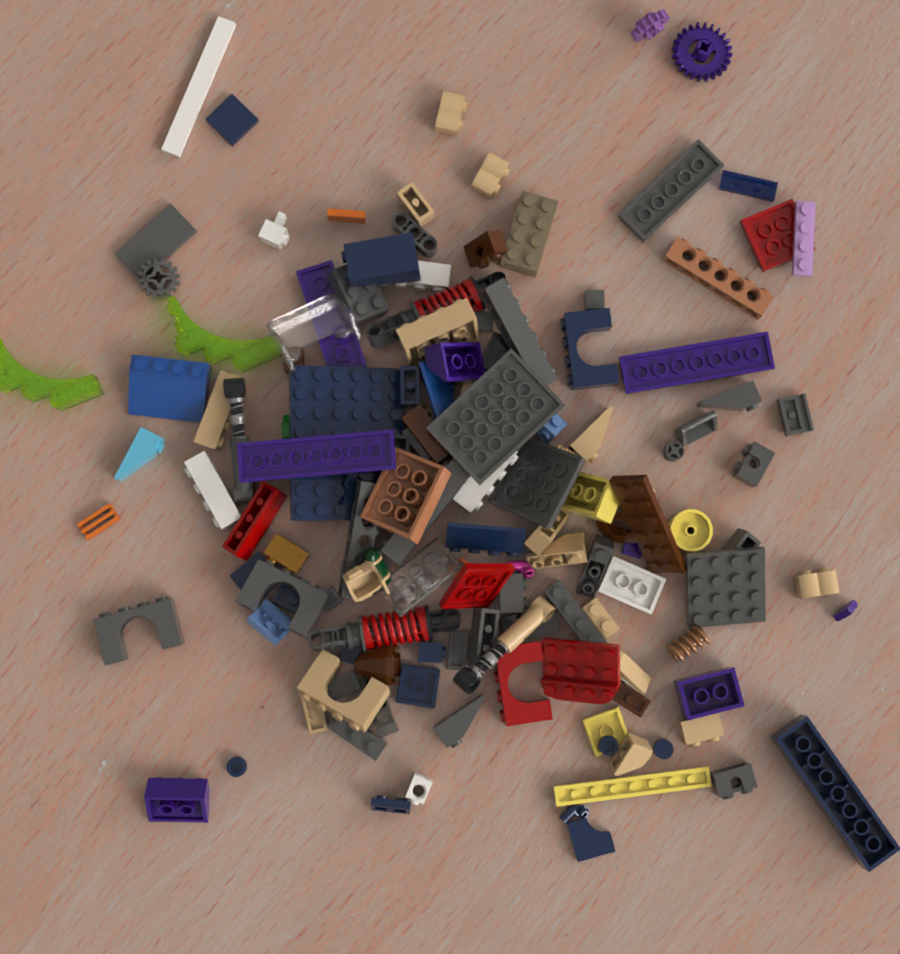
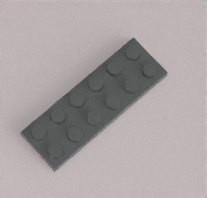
[618,139,724,242]

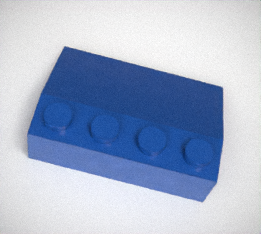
[128,354,212,423]

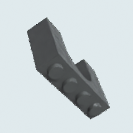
[236,559,328,639]
[94,596,185,665]

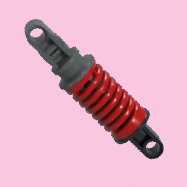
[366,272,507,349]
[307,604,461,652]

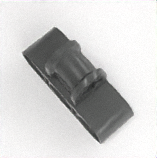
[392,211,437,257]

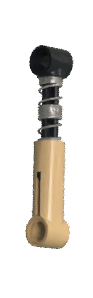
[453,596,556,695]

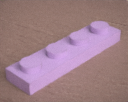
[792,201,816,277]

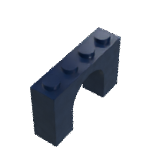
[560,308,619,391]

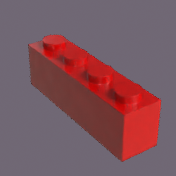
[222,481,288,561]

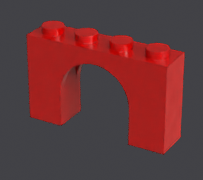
[494,641,553,726]

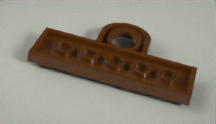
[596,475,687,573]

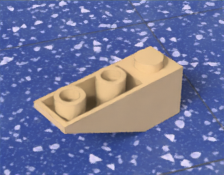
[526,532,588,569]

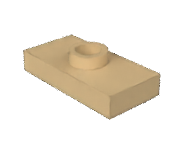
[301,699,329,735]

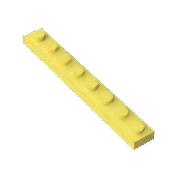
[553,766,712,807]

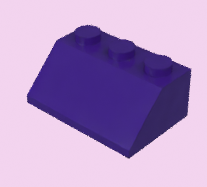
[424,342,485,382]
[144,777,210,823]

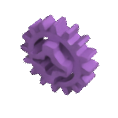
[630,9,670,42]

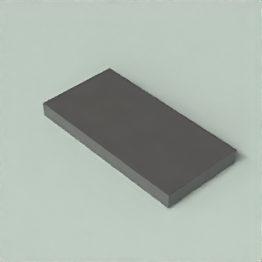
[115,204,197,279]

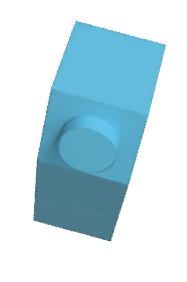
[114,427,165,482]

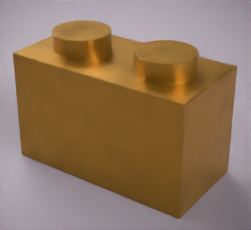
[264,533,311,575]

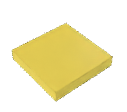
[581,706,628,757]

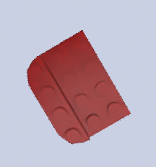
[541,638,621,704]

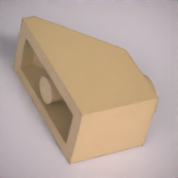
[609,733,653,776]

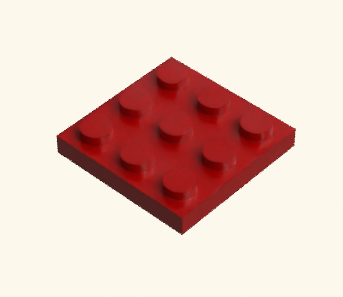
[740,199,815,272]
[439,563,515,609]

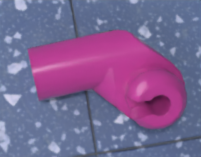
[507,560,535,578]

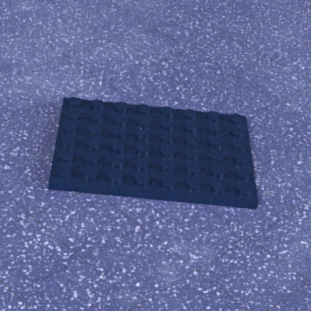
[289,365,405,521]

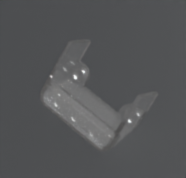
[267,294,362,371]

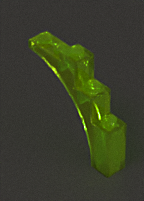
[167,296,283,373]
[0,337,104,411]

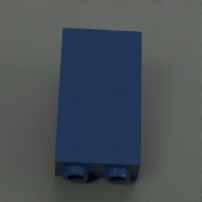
[341,232,421,287]

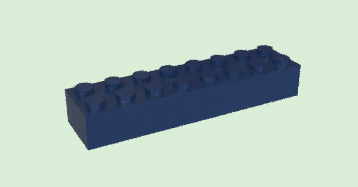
[770,714,900,872]

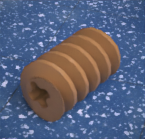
[666,625,711,663]

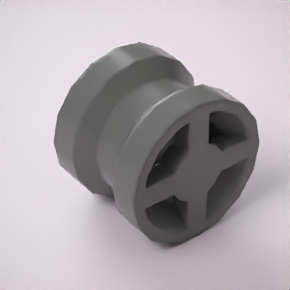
[663,441,684,462]

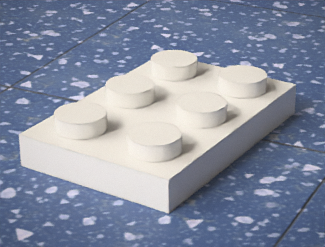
[597,556,666,615]

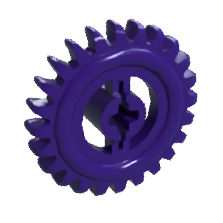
[671,22,733,82]

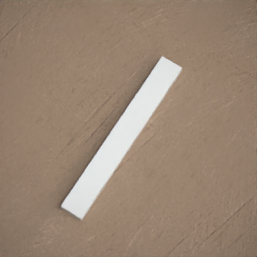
[161,16,236,158]

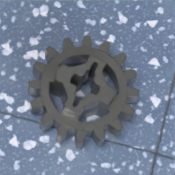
[138,258,180,300]

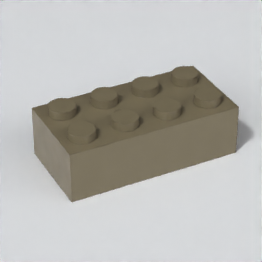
[500,190,558,278]

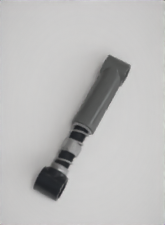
[223,377,255,504]

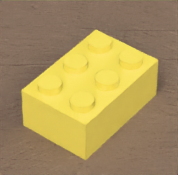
[562,472,619,524]

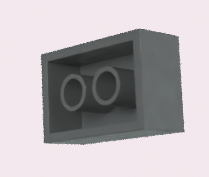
[327,265,390,329]

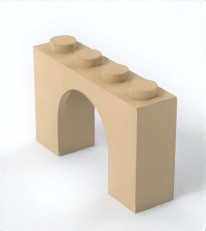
[297,649,390,732]

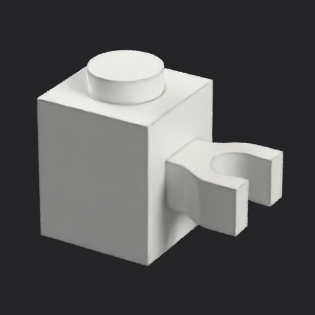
[258,211,290,250]

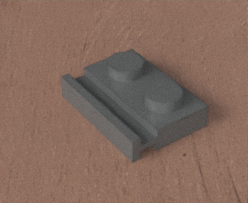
[777,393,814,436]

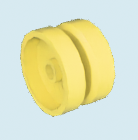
[668,509,713,553]

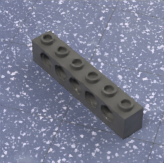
[338,479,379,599]

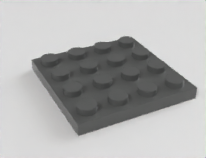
[488,438,586,530]
[686,546,766,628]

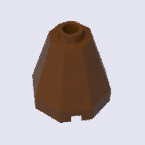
[354,645,401,686]

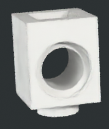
[405,772,433,805]

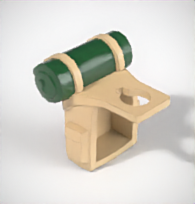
[342,547,392,602]

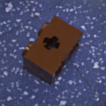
[463,230,508,269]

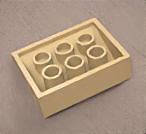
[396,298,480,366]

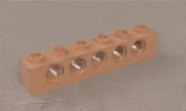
[662,237,774,320]

